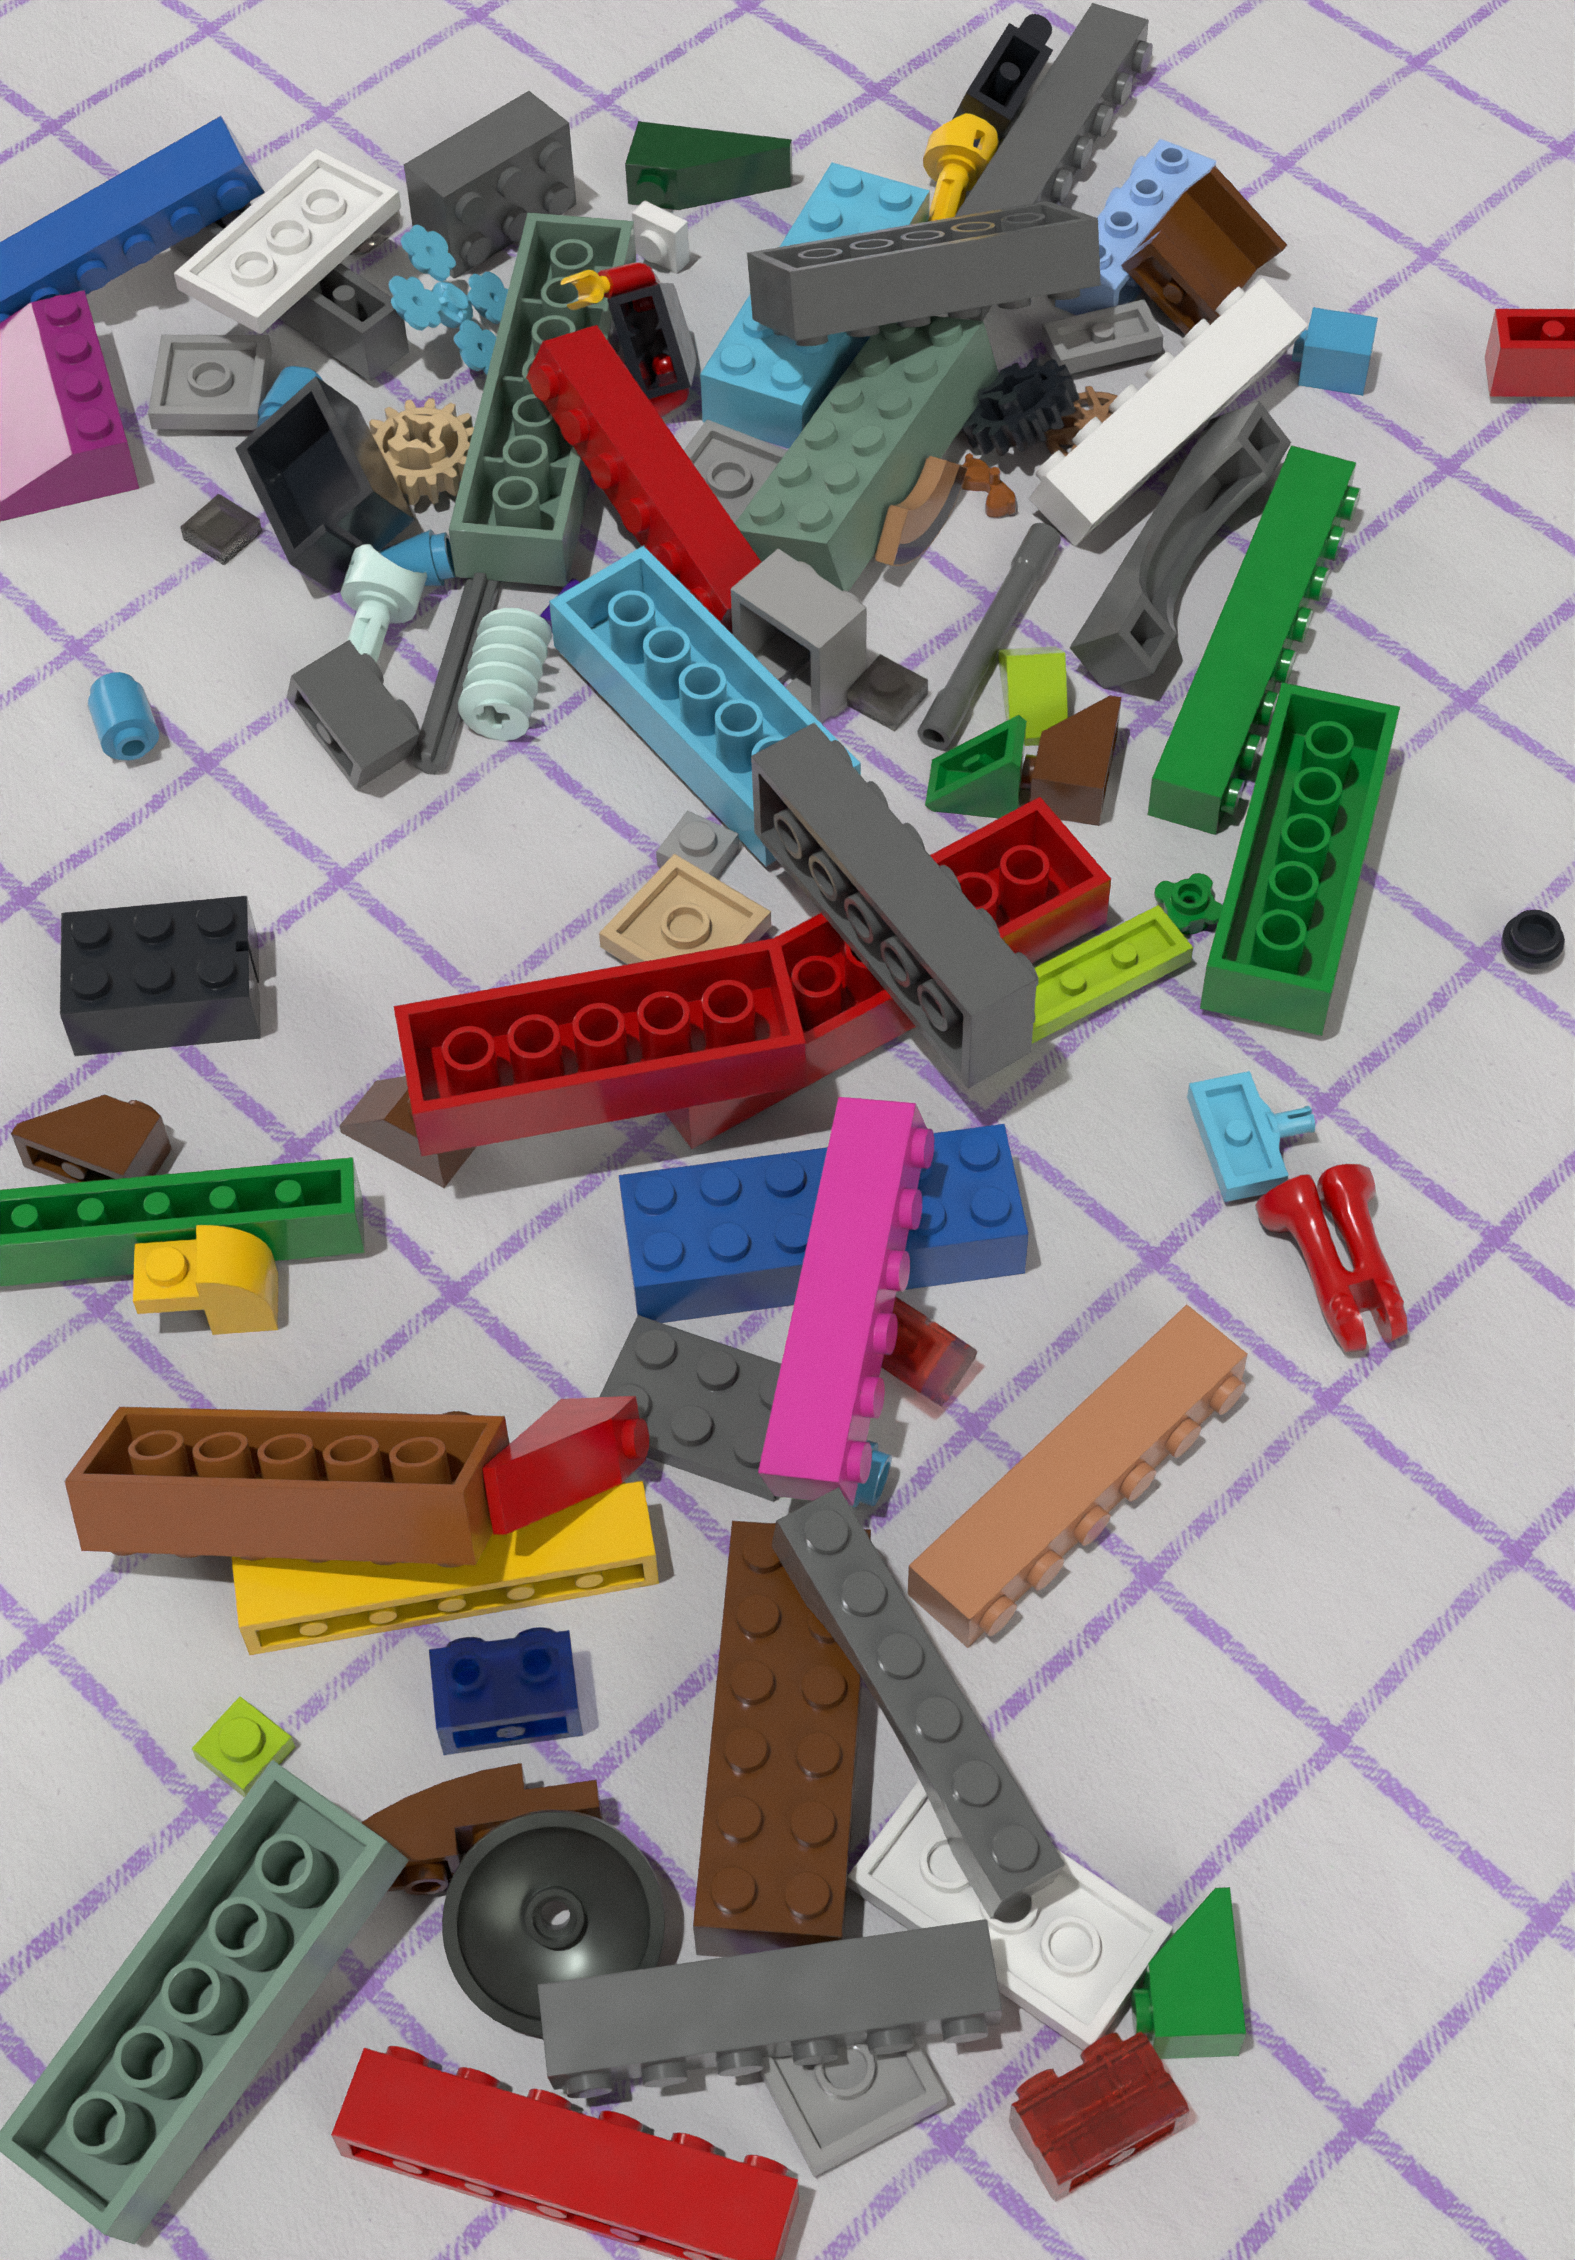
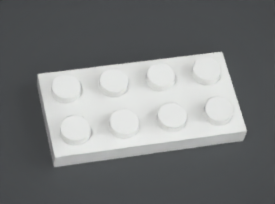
[174,149,401,334]
[847,1780,1173,2055]

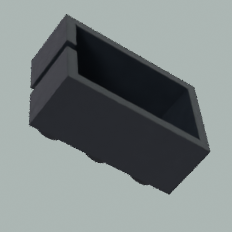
[235,376,415,591]
[60,895,261,1056]

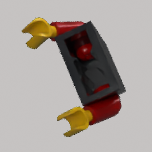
[561,262,696,418]

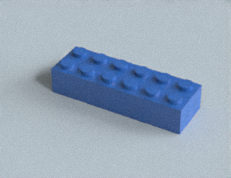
[618,1124,1029,1323]

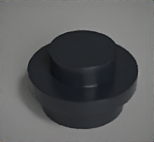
[1501,910,1565,969]

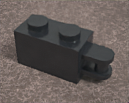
[952,14,1053,148]

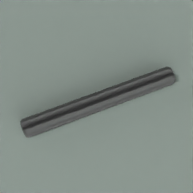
[412,573,501,775]

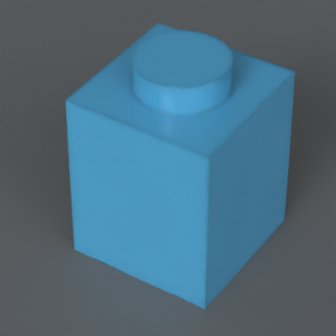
[1291,307,1378,396]

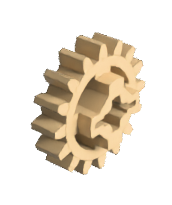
[369,398,474,505]

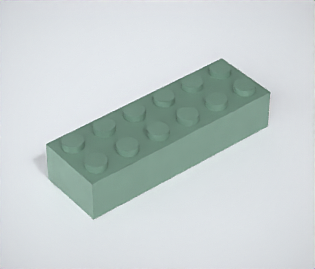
[735,316,999,592]
[0,1760,409,2245]

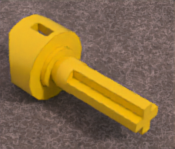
[923,113,998,222]

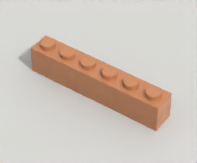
[908,1304,1248,1648]

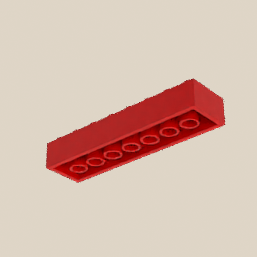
[664,797,1111,1149]

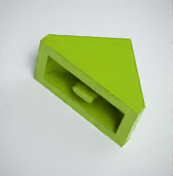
[998,646,1068,746]

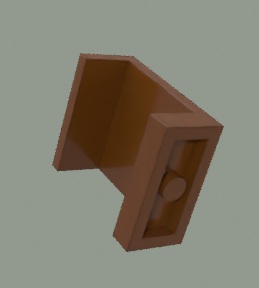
[1121,166,1287,335]

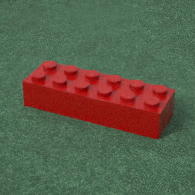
[393,937,807,1157]

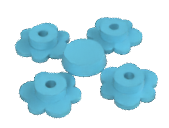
[388,225,508,375]

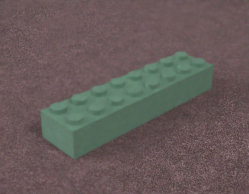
[449,212,636,587]

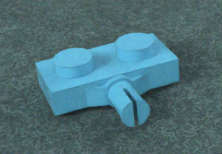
[1187,1071,1316,1202]

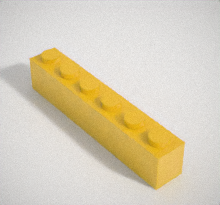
[231,1481,659,1656]

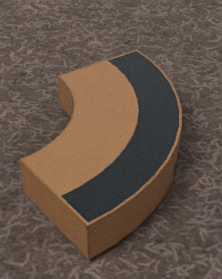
[875,456,968,566]

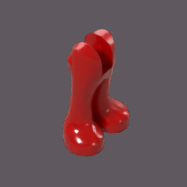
[1255,1164,1408,1352]

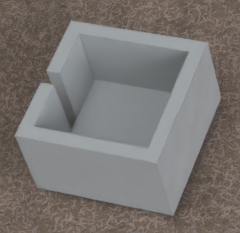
[731,549,867,724]

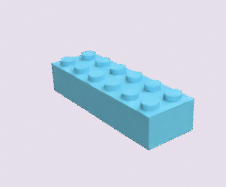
[700,162,930,449]
[549,546,861,867]

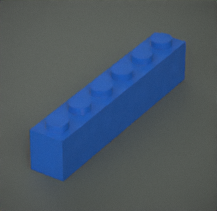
[0,116,265,323]

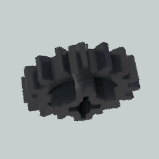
[962,358,1080,456]

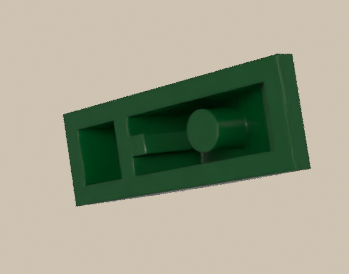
[625,121,793,210]

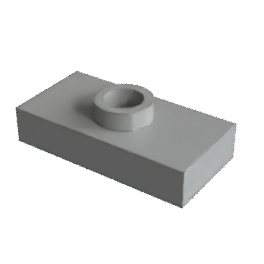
[1042,299,1164,374]

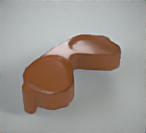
[962,453,1016,517]

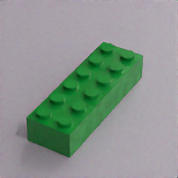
[1200,682,1400,1036]

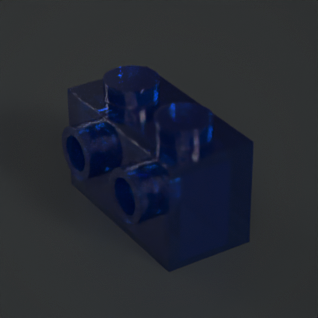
[429,1627,583,1756]

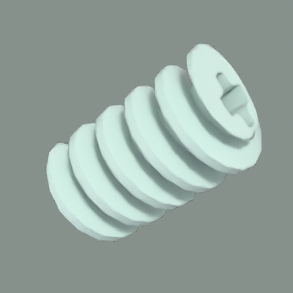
[458,608,552,741]

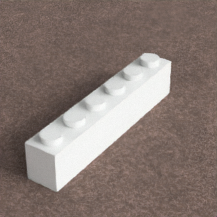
[1029,278,1308,547]

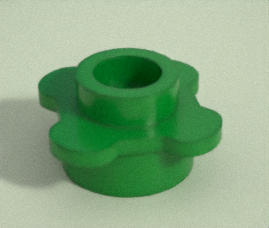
[1154,873,1222,935]

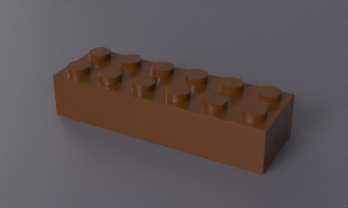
[693,1521,871,1957]

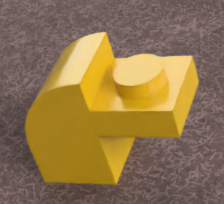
[133,1225,278,1335]

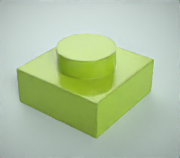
[191,1696,295,1798]

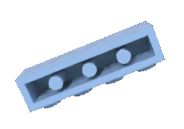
[1055,139,1216,315]

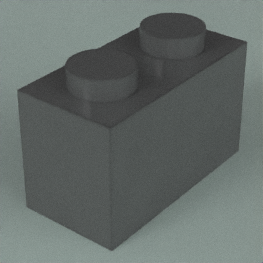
[286,640,419,790]

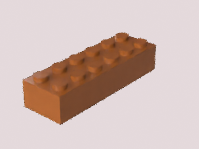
[64,1407,510,1568]

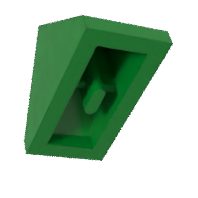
[925,715,1027,819]

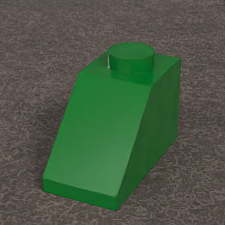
[1131,1887,1246,2060]

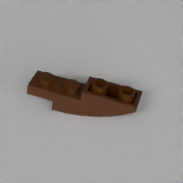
[361,1763,603,1895]

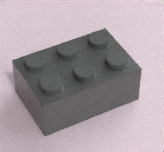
[404,91,577,279]

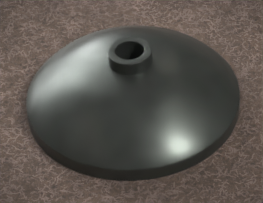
[442,1810,665,2036]

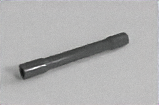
[917,523,1061,750]

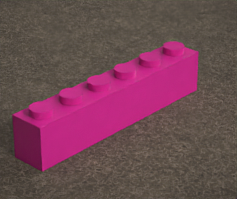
[758,1097,934,1506]

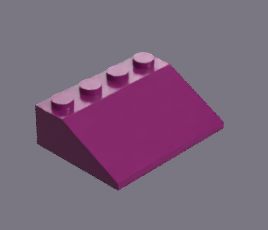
[0,290,139,522]

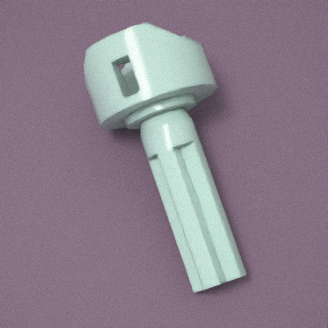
[340,544,427,663]

